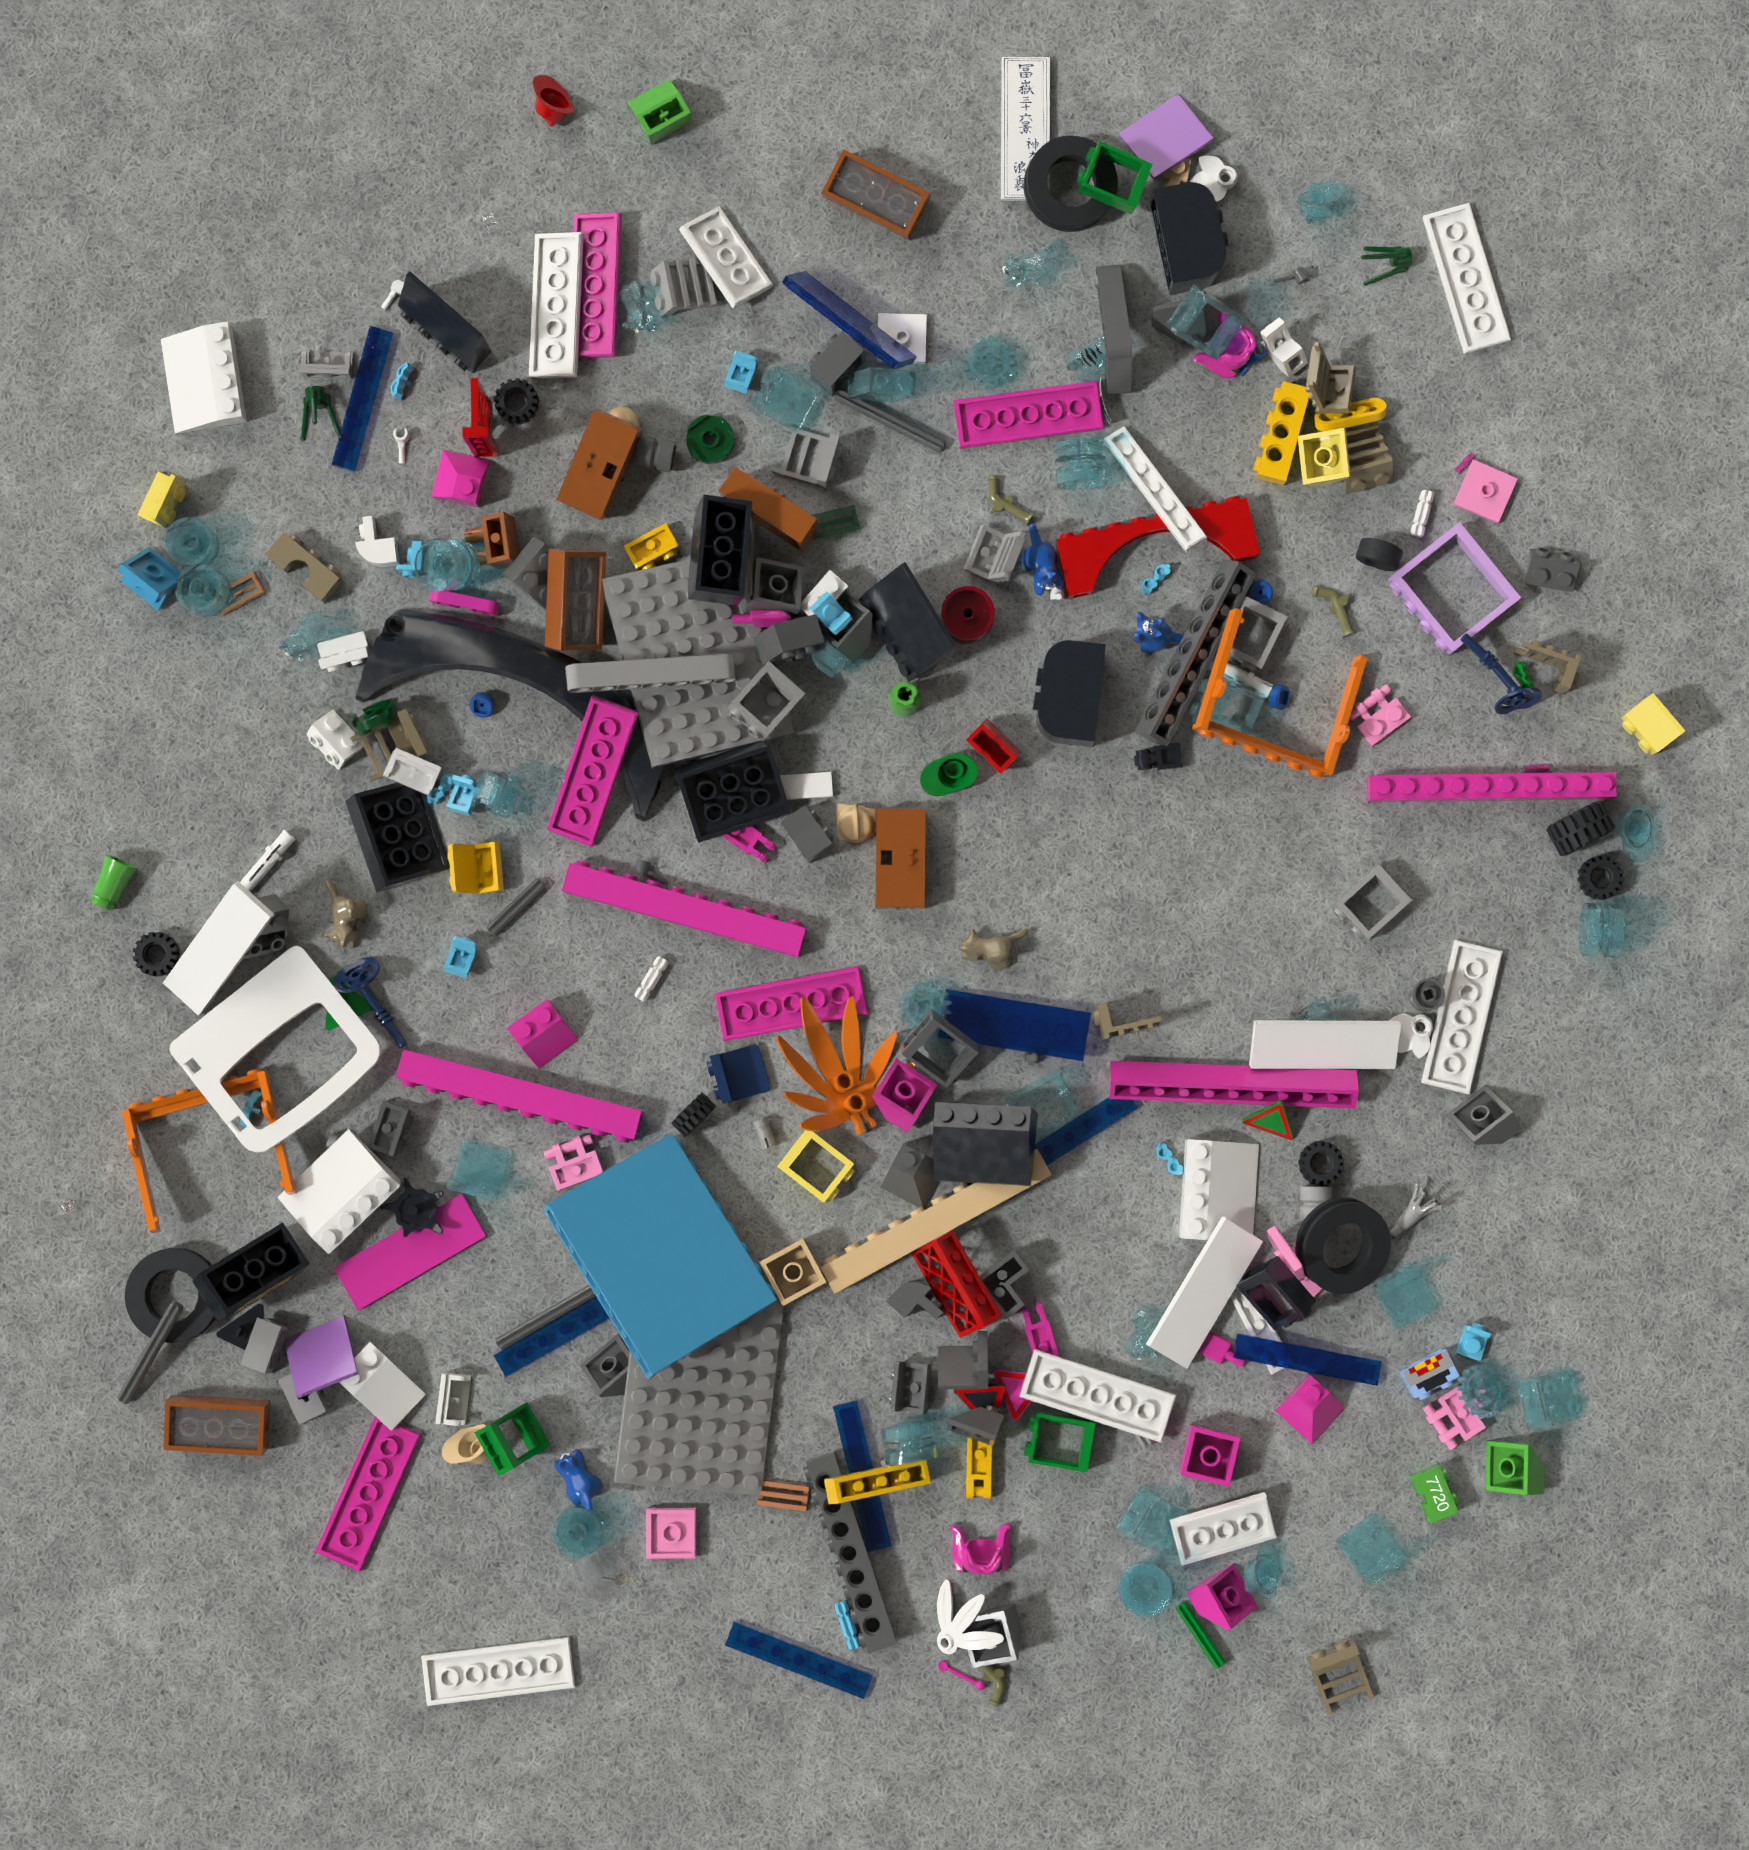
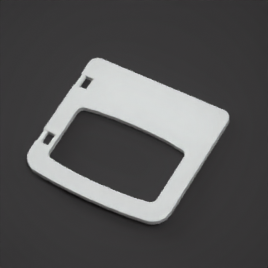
[170,946,381,1153]

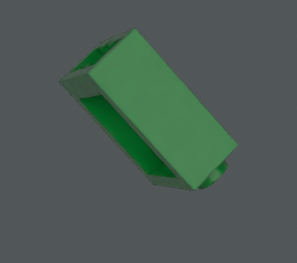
[1077,141,1153,214]
[474,1402,551,1476]
[1024,1411,1095,1472]

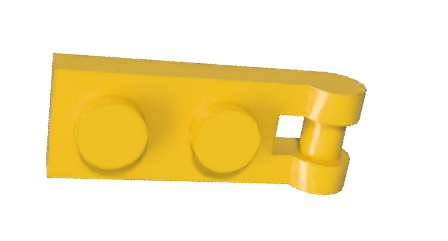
[966,1437,992,1499]

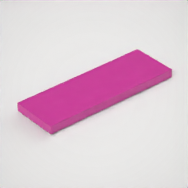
[573,212,622,358]
[953,381,1104,449]
[547,695,639,847]
[715,966,868,1041]
[334,1193,487,1310]
[315,1416,421,1572]

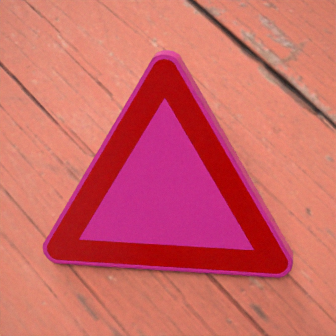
[993,1370,1031,1421]

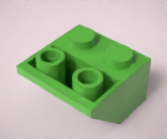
[627,79,693,145]

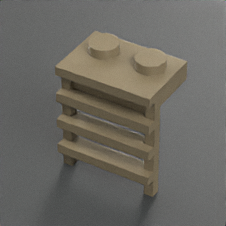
[1305,342,1356,414]
[1343,422,1393,494]
[1514,640,1581,694]
[350,709,428,782]
[1091,1003,1162,1040]
[1306,1640,1374,1715]

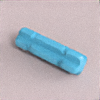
[835,1600,861,1650]

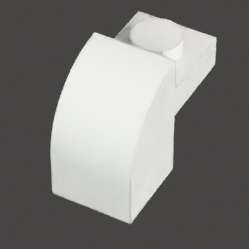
[1260,318,1308,377]
[355,516,400,567]

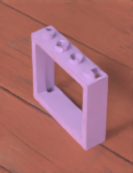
[1388,522,1521,655]

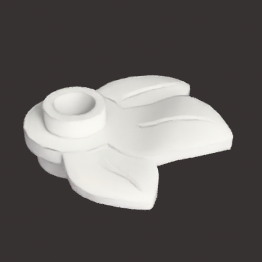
[1190,155,1238,202]
[1389,1014,1433,1058]

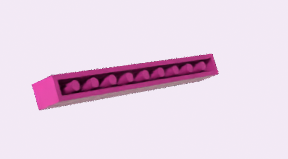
[1366,772,1617,802]
[561,860,806,958]
[396,1049,643,1143]
[1109,1061,1359,1109]

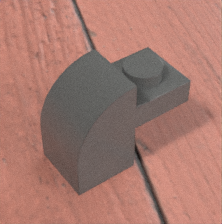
[886,1281,943,1320]

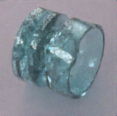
[1054,438,1107,490]
[414,539,480,591]
[1117,1562,1172,1617]

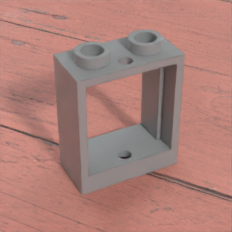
[1217,596,1287,673]
[727,661,805,741]
[1333,864,1412,941]

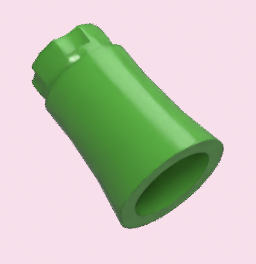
[888,682,921,717]
[90,854,137,911]

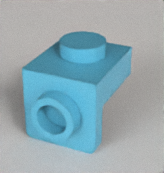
[724,351,758,394]
[446,775,481,816]
[444,936,477,979]

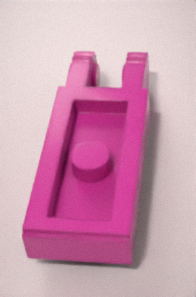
[721,826,777,864]
[1021,1301,1059,1357]

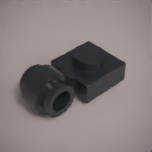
[1134,743,1182,771]

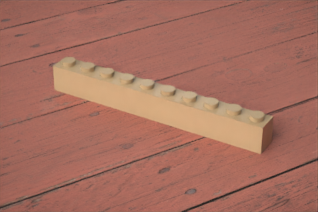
[820,1149,1051,1294]

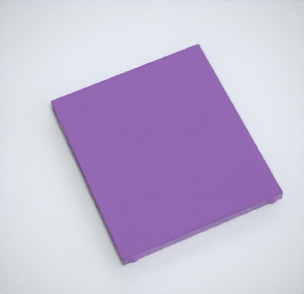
[1119,94,1214,180]
[284,1316,358,1398]

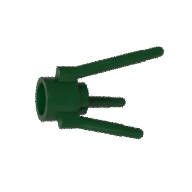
[1361,246,1412,286]
[301,386,344,442]

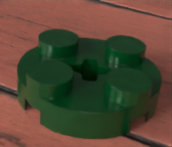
[686,415,734,464]
[349,700,398,736]

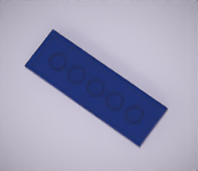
[782,271,917,369]
[938,989,1091,1062]

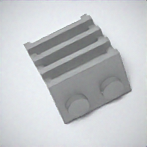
[650,258,724,318]
[771,425,843,488]
[963,524,1026,583]

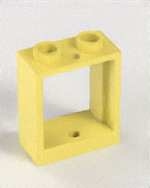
[777,1130,855,1203]

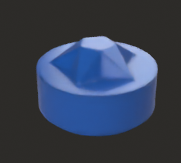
[1248,580,1273,605]
[1269,684,1290,710]
[469,692,495,717]

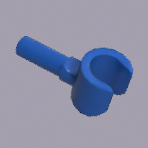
[1238,344,1267,376]

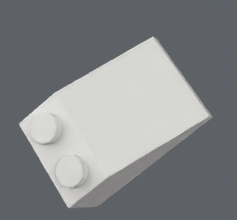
[339,1342,426,1431]

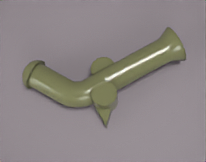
[987,475,1034,526]
[1311,586,1356,638]
[966,1653,1009,1707]

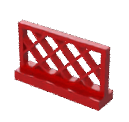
[462,378,499,457]
[910,1229,1002,1338]

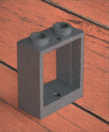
[900,1009,979,1088]

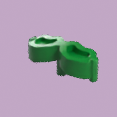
[1513,661,1535,697]

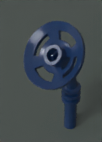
[1460,633,1542,714]
[334,958,407,1049]

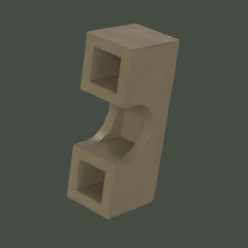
[265,532,343,604]

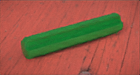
[1175,1601,1226,1669]

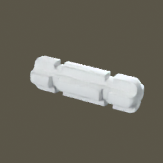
[1410,490,1434,538]
[635,956,669,1002]

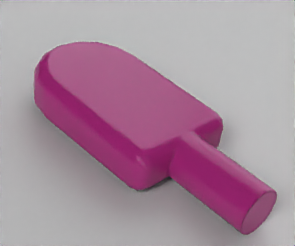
[732,610,791,627]
[1197,1331,1245,1367]

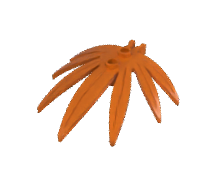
[776,996,916,1136]

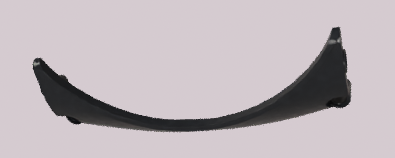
[355,609,666,822]

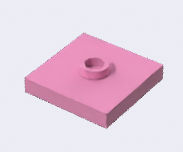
[1453,459,1517,524]
[1267,1226,1304,1280]
[646,1507,696,1559]

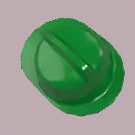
[920,752,978,797]

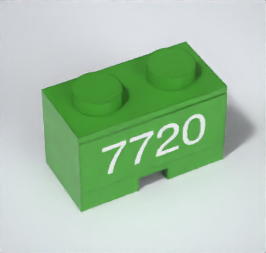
[1409,1464,1460,1524]

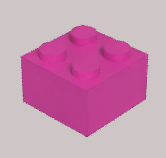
[1178,1424,1240,1487]

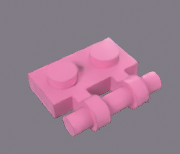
[1350,684,1411,746]
[544,1134,604,1191]
[1422,1385,1486,1450]

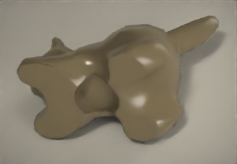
[324,880,368,948]
[960,929,1028,970]

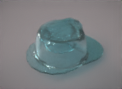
[1296,181,1345,224]
[812,636,855,678]
[1616,804,1654,863]
[1243,1540,1282,1599]

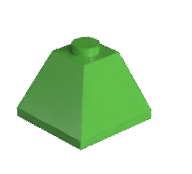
[1486,1441,1545,1495]

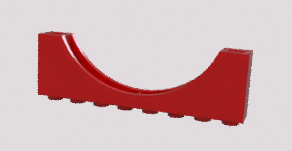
[1055,496,1260,600]

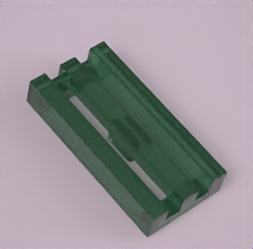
[812,505,860,540]

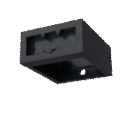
[1236,1256,1316,1330]

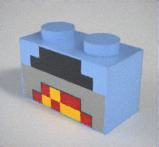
[1399,1348,1460,1400]

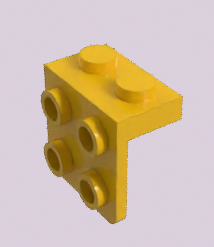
[448,842,504,894]

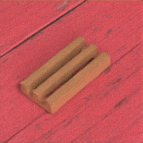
[211,571,266,616]
[757,1480,809,1512]

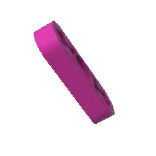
[429,589,500,616]

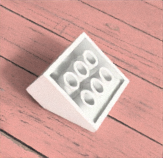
[161,322,247,434]
[277,1129,401,1254]
[1179,1139,1259,1240]

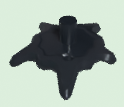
[380,1177,444,1237]

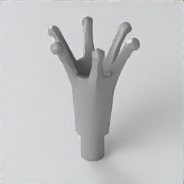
[1389,1183,1443,1238]

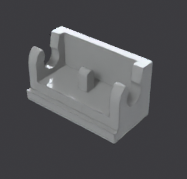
[300,350,353,379]
[241,1317,289,1374]

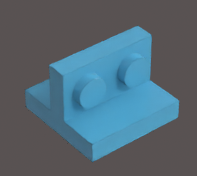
[118,547,187,611]

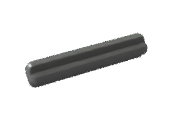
[486,878,546,936]

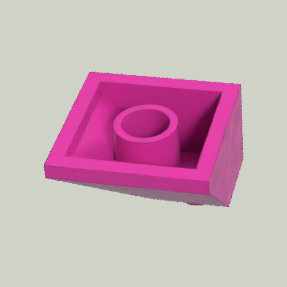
[431,450,490,508]
[872,1058,938,1133]
[1275,1374,1345,1444]
[1186,1563,1258,1630]

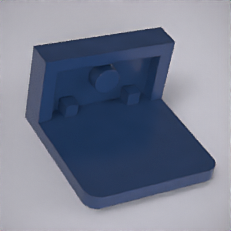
[706,1045,770,1104]

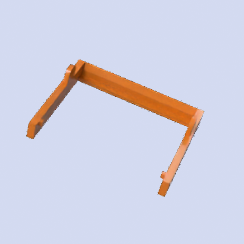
[1192,608,1367,779]
[122,1069,297,1233]

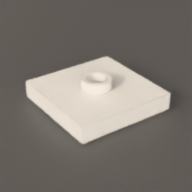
[877,313,927,364]

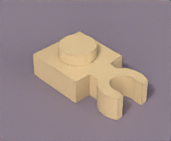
[1163,158,1191,187]

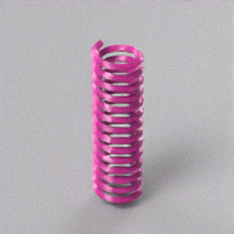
[1454,453,1475,474]
[1523,764,1549,773]

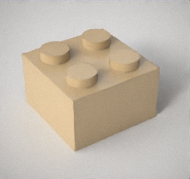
[759,1238,827,1306]

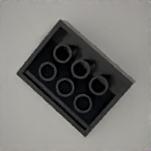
[398,271,492,373]
[859,562,956,682]
[674,739,791,843]
[345,782,450,893]
[933,1102,1038,1186]

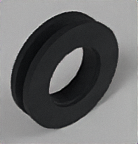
[1023,135,1118,232]
[1295,1197,1391,1294]
[125,1248,216,1343]

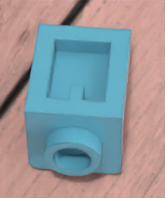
[396,541,425,578]
[809,591,853,635]
[1456,1322,1492,1361]

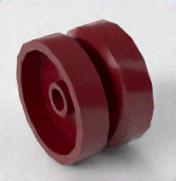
[941,586,995,644]

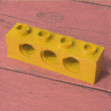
[1253,381,1309,486]
[824,1459,931,1504]

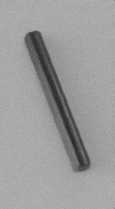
[835,388,945,453]
[495,1285,596,1350]
[117,1301,184,1404]

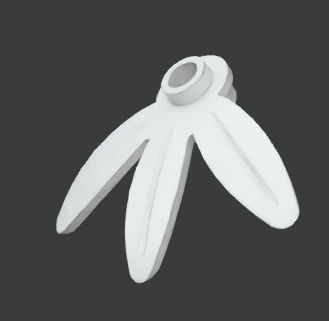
[937,1580,1004,1654]

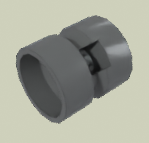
[637,435,676,473]
[1408,978,1445,1012]

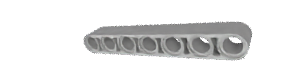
[565,654,736,693]

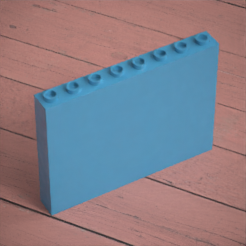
[543,1133,777,1380]

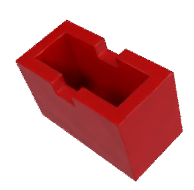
[966,718,1021,774]

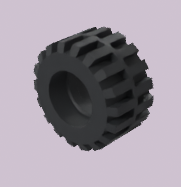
[1546,801,1615,856]

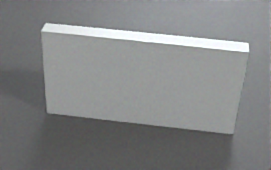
[679,206,773,309]
[1169,1492,1277,1566]

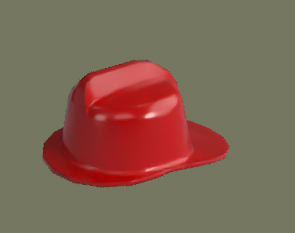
[532,75,574,127]

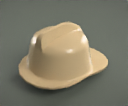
[836,803,876,843]
[442,1424,488,1465]

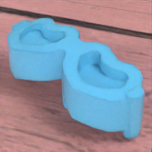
[391,362,415,401]
[1141,564,1170,595]
[427,774,455,805]
[240,1090,262,1127]
[1156,1142,1183,1175]

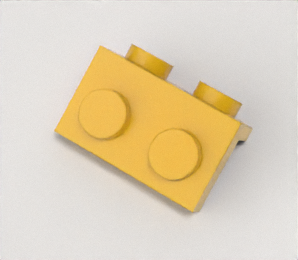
[624,523,680,571]

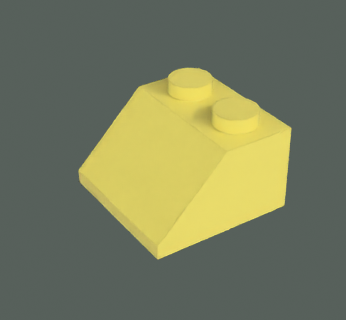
[1298,428,1351,487]
[1621,693,1685,755]

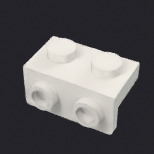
[317,631,370,672]
[307,710,364,770]

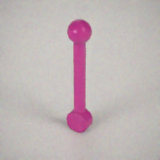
[938,1661,986,1690]

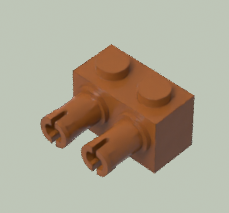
[464,512,520,569]

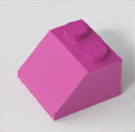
[507,999,578,1069]

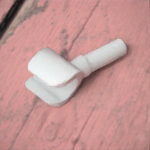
[381,280,404,310]
[393,428,409,464]
[1050,587,1065,600]

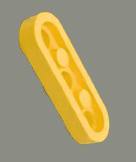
[1314,398,1386,432]

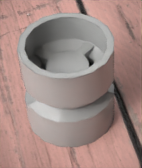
[1300,1186,1332,1221]

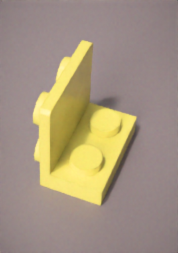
[138,472,186,528]

